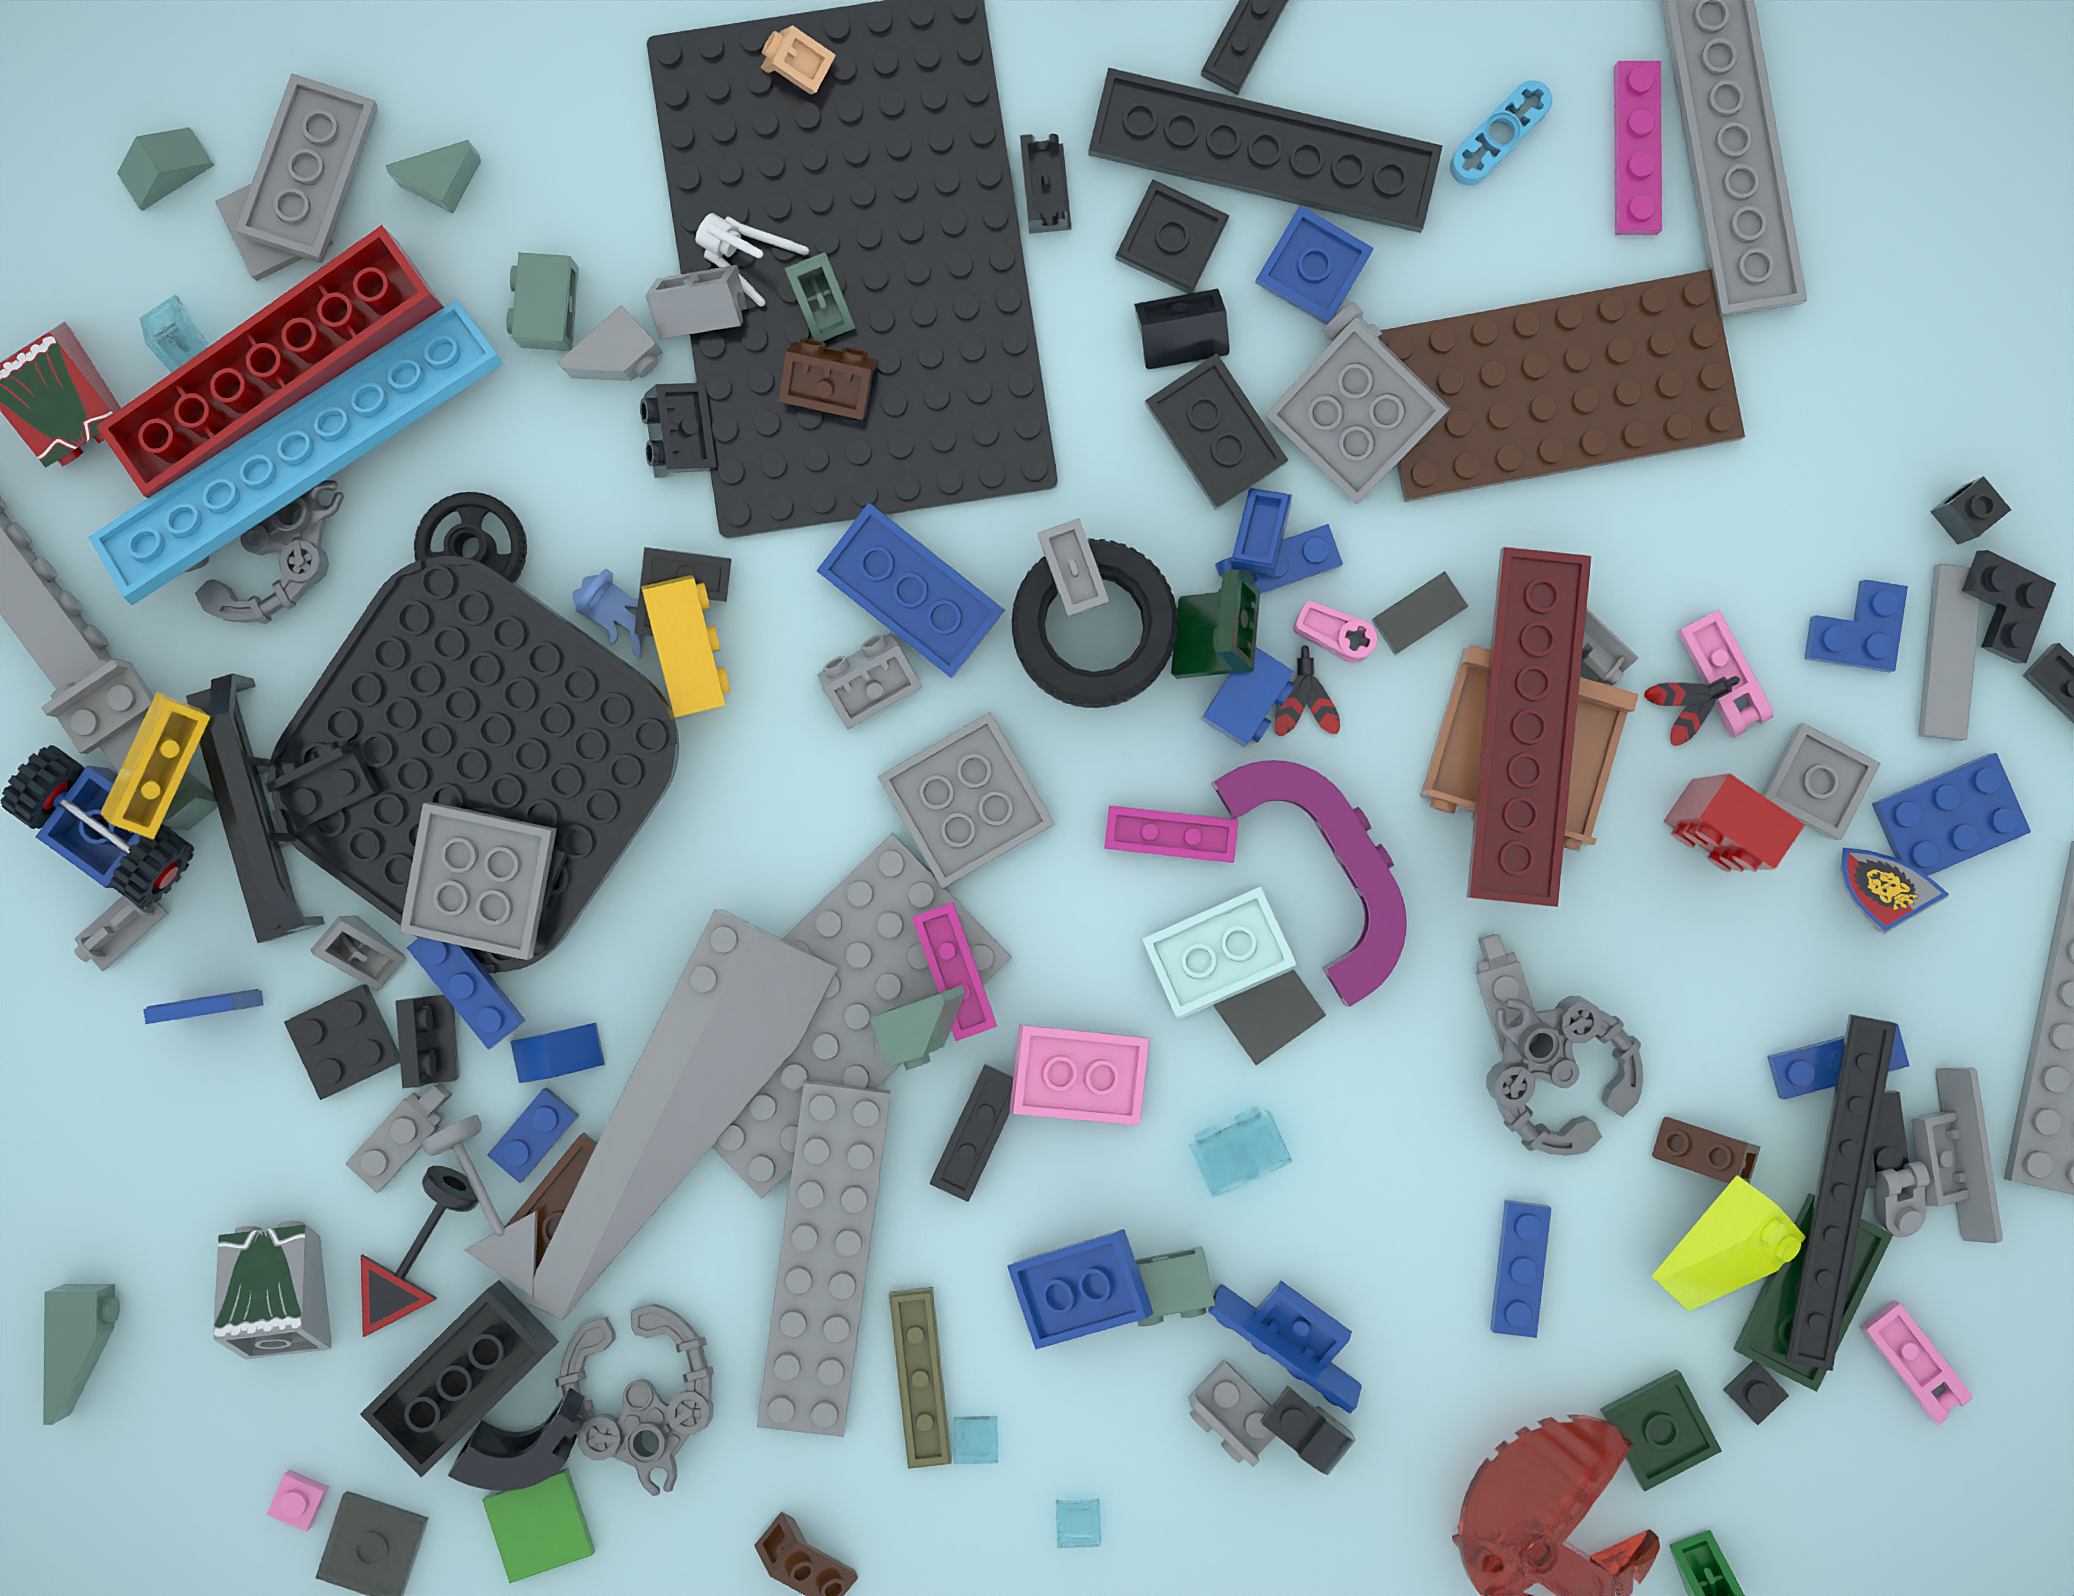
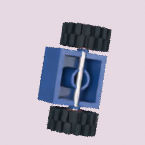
[0,745,194,909]

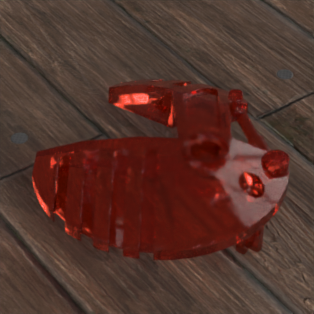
[1452,1414,1660,1596]

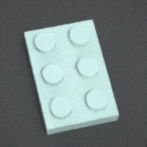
[1142,886,1298,1020]

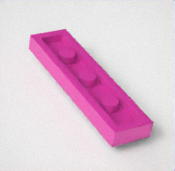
[1614,61,1662,235]

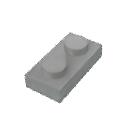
[1038,518,1110,618]

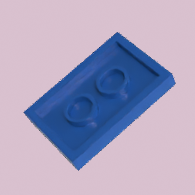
[1871,753,2031,876]
[1007,1229,1154,1350]

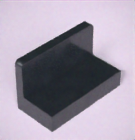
[1134,288,1230,369]

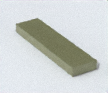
[889,1287,952,1469]

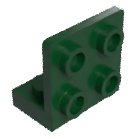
[1171,569,1260,679]

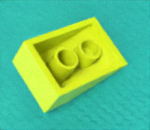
[1651,1175,1806,1311]

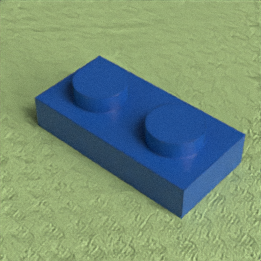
[487,1087,579,1183]

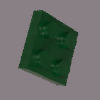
[1600,1369,1722,1492]

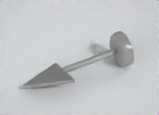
[421,1115,538,1298]

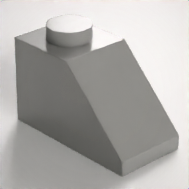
[557,305,663,381]

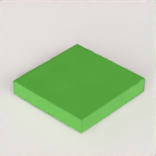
[482,1468,595,1583]

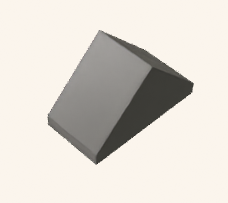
[310,915,406,991]

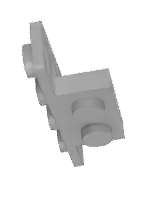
[1911,1067,2003,1243]

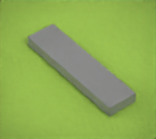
[1918,564,1980,741]

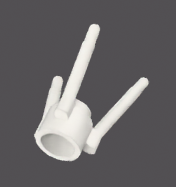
[695,213,809,306]

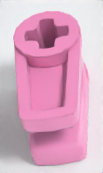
[1293,601,1377,663]

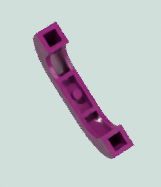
[1211,760,1407,1007]

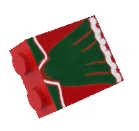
[0,321,121,468]

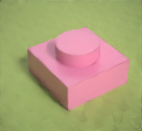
[267,1470,329,1532]

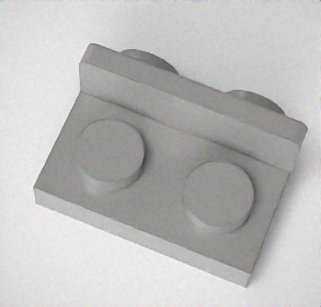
[817,633,922,730]
[41,658,154,754]
[1188,1359,1276,1467]

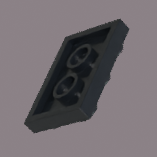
[1145,353,1289,510]

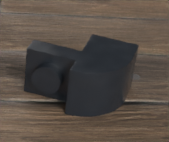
[1261,1386,1356,1475]

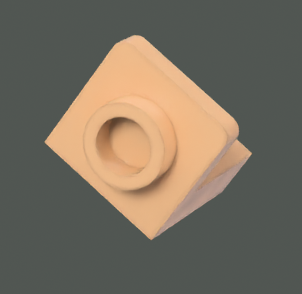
[761,25,836,94]

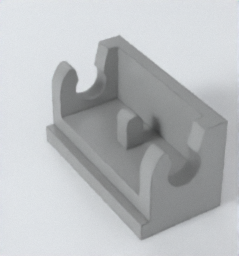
[645,265,747,339]

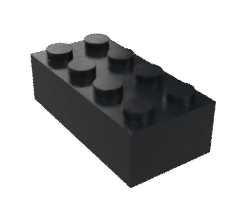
[360,1280,559,1478]

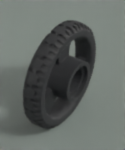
[414,492,527,582]

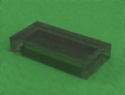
[1371,571,1469,655]

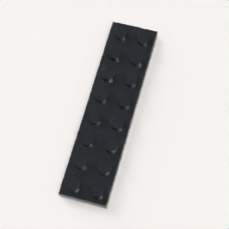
[1088,67,1443,233]

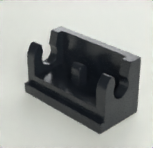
[1020,133,1071,234]

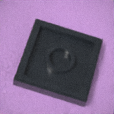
[1115,179,1230,294]

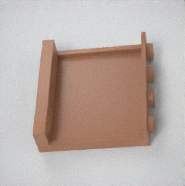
[1420,645,1639,851]

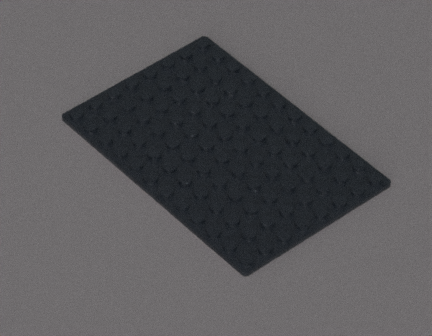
[647,0,1058,539]

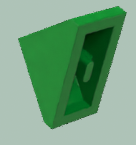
[1670,1530,1745,1596]

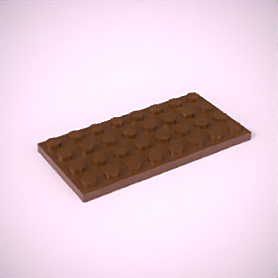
[1379,269,1745,502]

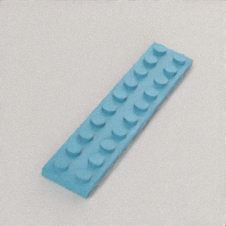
[88,299,503,606]

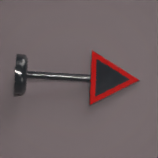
[361,1165,479,1337]

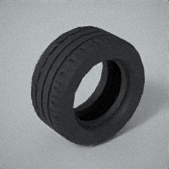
[1011,538,1178,708]

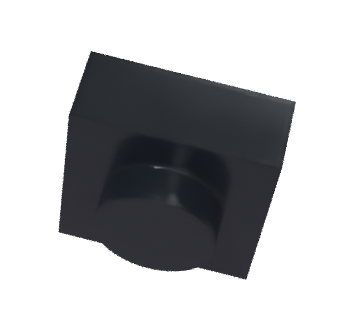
[1723,1360,1789,1425]

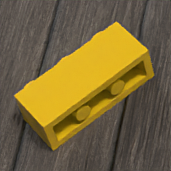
[641,575,731,718]
[100,692,210,840]

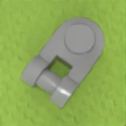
[1876,1161,1930,1238]

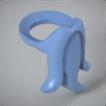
[573,569,641,659]

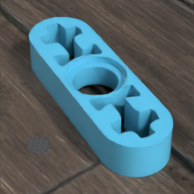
[1450,80,1552,186]

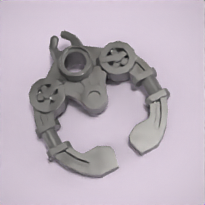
[186,480,344,625]
[1486,996,1643,1156]
[555,1304,714,1496]

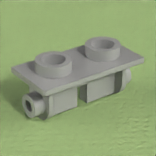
[1582,609,1639,686]
[74,896,168,971]

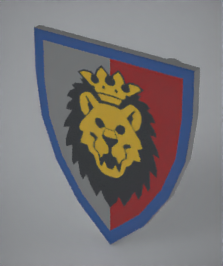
[1840,848,1949,934]

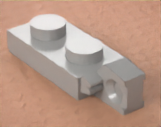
[1475,934,1538,1057]
[345,1083,452,1193]

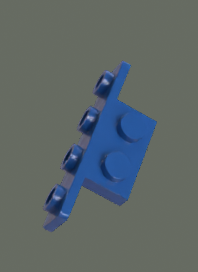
[1208,1280,1362,1414]

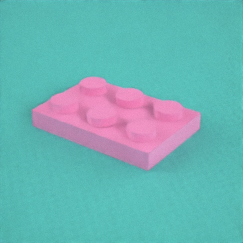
[1009,1024,1149,1125]

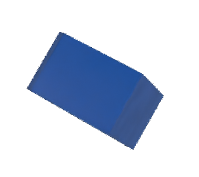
[510,1022,605,1083]

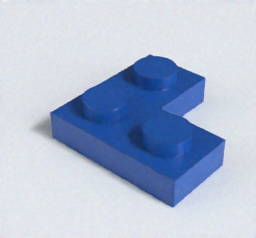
[1804,579,1908,673]

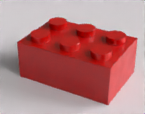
[1663,773,1805,872]

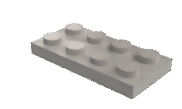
[234,73,378,263]

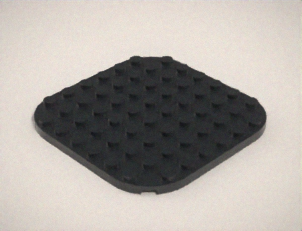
[267,556,679,973]

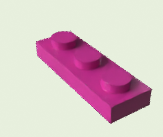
[1104,806,1238,863]
[912,902,998,1041]

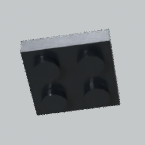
[284,984,400,1100]

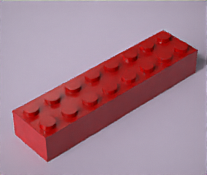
[96,225,444,498]

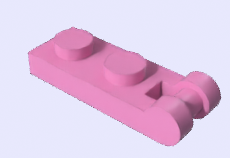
[1676,610,1773,738]
[1860,1300,1973,1425]

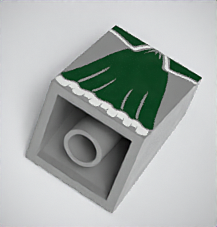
[213,1221,331,1360]

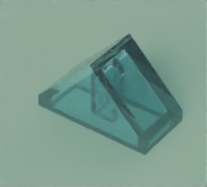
[139,295,210,373]

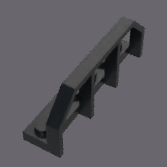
[186,673,325,943]

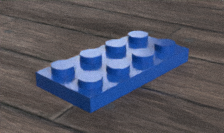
[816,503,1006,678]

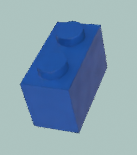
[1201,647,1295,747]

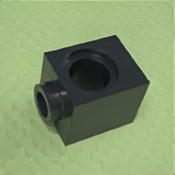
[1930,476,2012,545]

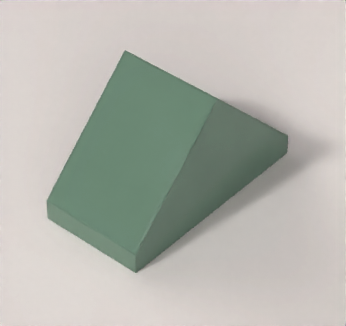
[117,127,214,211]
[386,140,481,214]
[785,252,855,342]

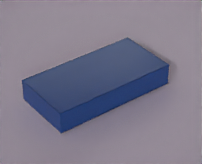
[1231,488,1292,575]

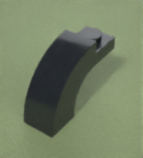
[448,1388,585,1491]

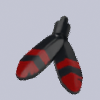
[1275,645,1340,736]
[1644,676,1740,746]

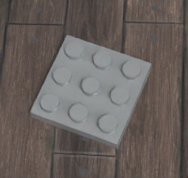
[1265,317,1451,504]
[877,712,1055,889]
[400,802,556,960]

